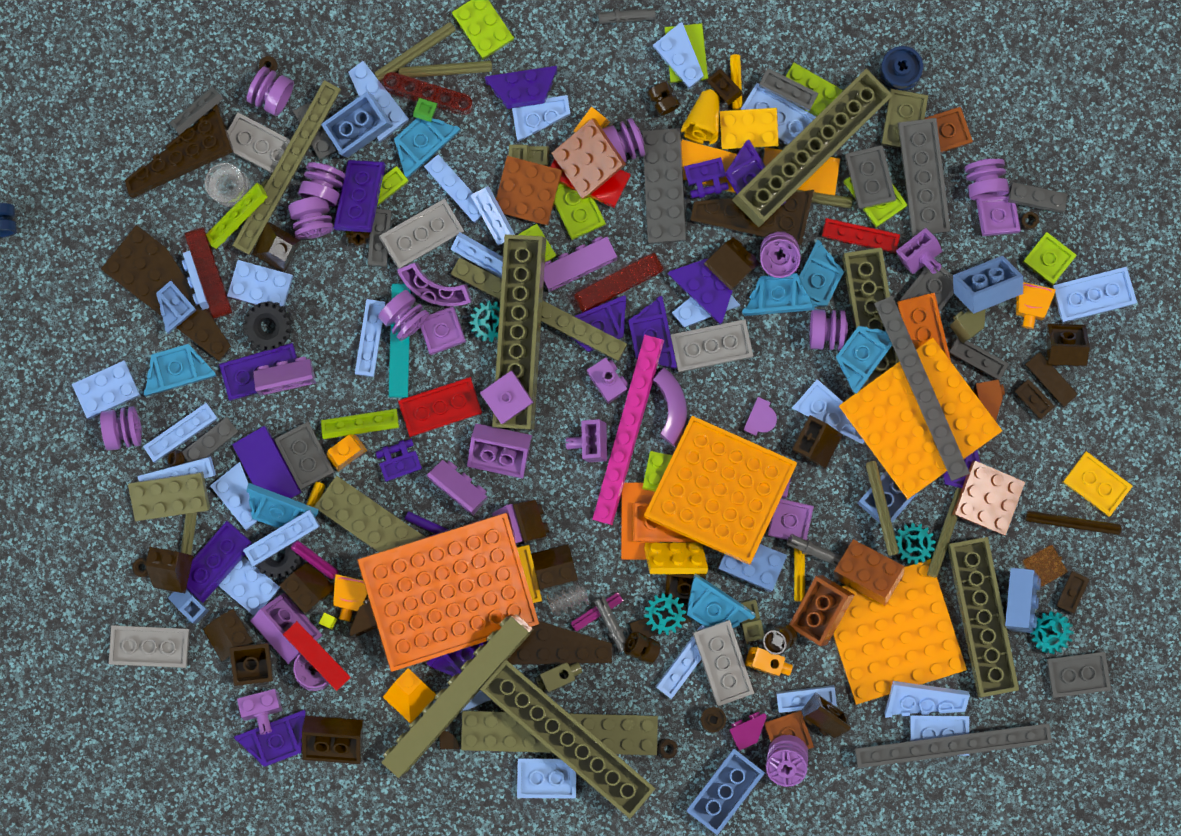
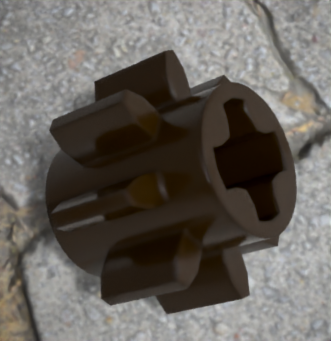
[345,231,370,247]

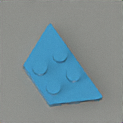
[394,118,461,179]
[799,239,844,307]
[742,273,815,316]
[835,326,892,394]
[144,344,216,397]
[246,483,319,528]
[687,574,756,628]

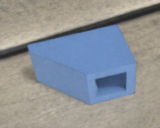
[168,588,210,624]

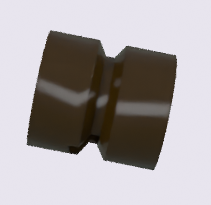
[647,81,681,116]
[763,624,797,655]
[624,631,661,664]
[700,707,726,733]

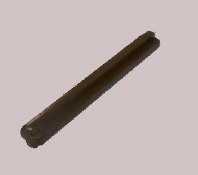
[1026,511,1122,535]

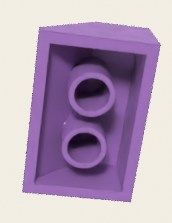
[253,357,316,396]
[467,423,532,479]
[427,460,488,516]
[250,593,322,664]

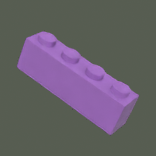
[544,236,617,292]

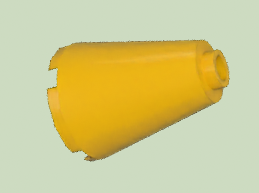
[681,89,720,144]

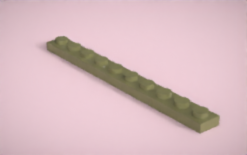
[232,80,341,255]
[451,258,627,362]

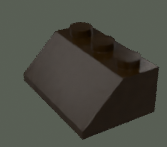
[302,716,363,764]

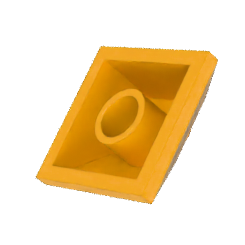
[383,668,437,724]

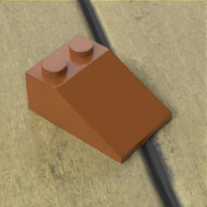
[973,380,1005,444]

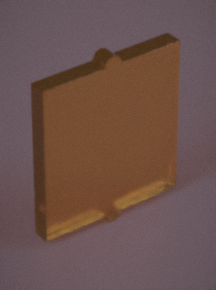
[1022,545,1068,588]

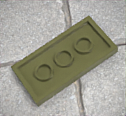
[128,472,210,521]

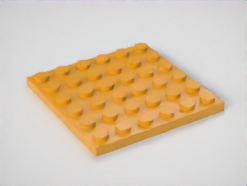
[839,338,1002,500]
[644,416,797,565]
[833,559,967,705]

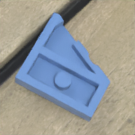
[156,281,196,334]

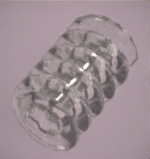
[546,584,590,617]

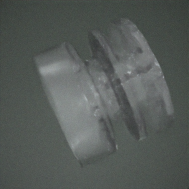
[205,163,251,208]

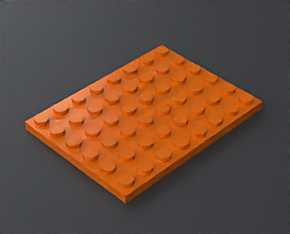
[357,513,539,672]

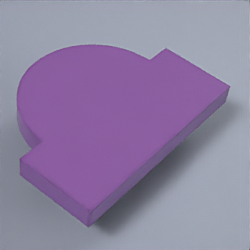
[743,397,777,436]

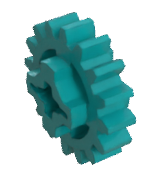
[469,301,500,342]
[895,523,936,565]
[644,593,686,636]
[1031,611,1074,654]

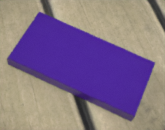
[334,160,386,232]
[219,343,297,401]
[232,426,302,499]
[186,521,253,603]

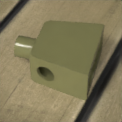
[535,662,583,695]

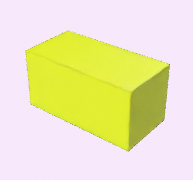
[319,613,337,630]

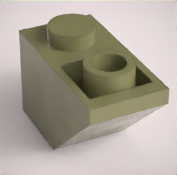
[949,308,986,344]

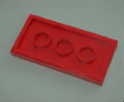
[550,143,631,208]
[398,377,483,437]

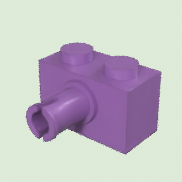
[896,228,942,274]
[587,358,628,404]
[566,419,607,463]
[237,689,283,735]

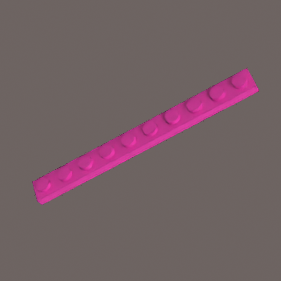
[592,335,664,525]

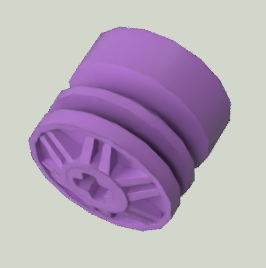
[247,66,294,116]
[602,118,645,163]
[965,159,1010,200]
[298,162,346,207]
[288,196,334,239]
[760,231,800,278]
[378,290,429,341]
[810,309,848,351]
[100,406,142,451]
[293,652,329,691]
[766,735,808,787]

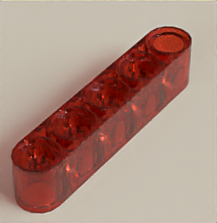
[383,72,473,115]
[185,227,232,319]
[573,253,664,313]

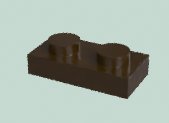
[706,68,743,106]
[1013,379,1055,420]
[1056,571,1090,614]

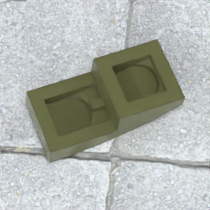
[508,145,549,166]
[739,598,764,642]

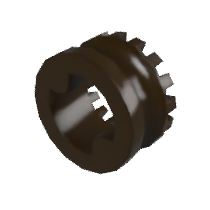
[1021,212,1039,230]

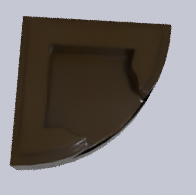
[440,730,460,750]

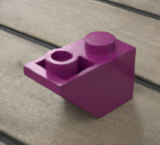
[729,712,767,751]

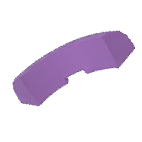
[397,263,472,306]
[653,367,687,447]

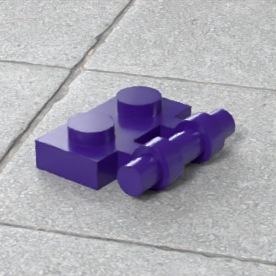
[684,157,729,198]
[375,439,422,482]

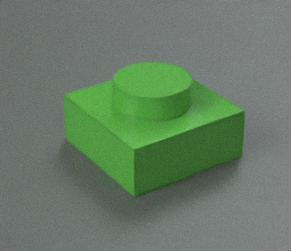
[413,98,437,122]

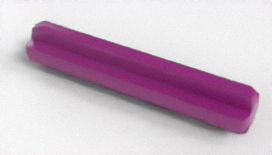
[291,541,339,579]
[571,592,623,631]

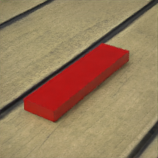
[822,218,900,254]
[283,621,351,691]

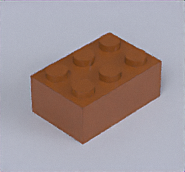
[834,539,904,606]
[789,575,855,646]

